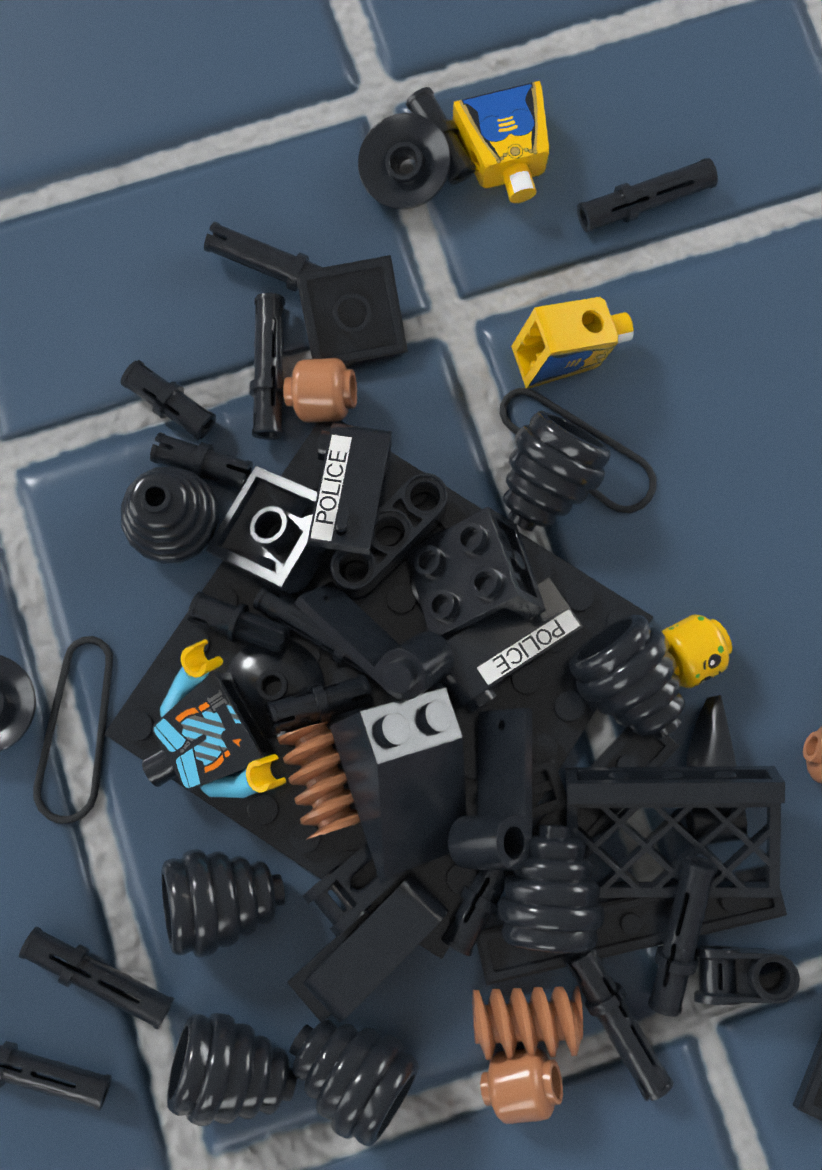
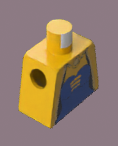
[452,81,549,203]
[511,297,634,388]

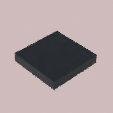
[295,255,408,364]

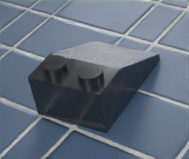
[330,687,467,880]

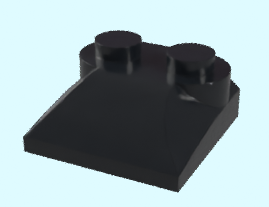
[205,466,329,594]

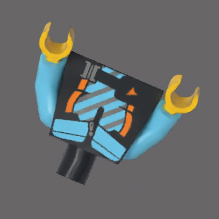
[142,639,286,798]

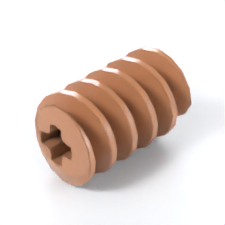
[277,722,361,839]
[472,986,583,1060]

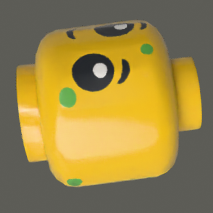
[662,614,732,689]

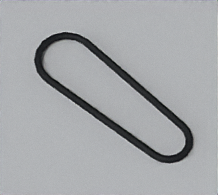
[499,388,656,513]
[33,636,113,824]

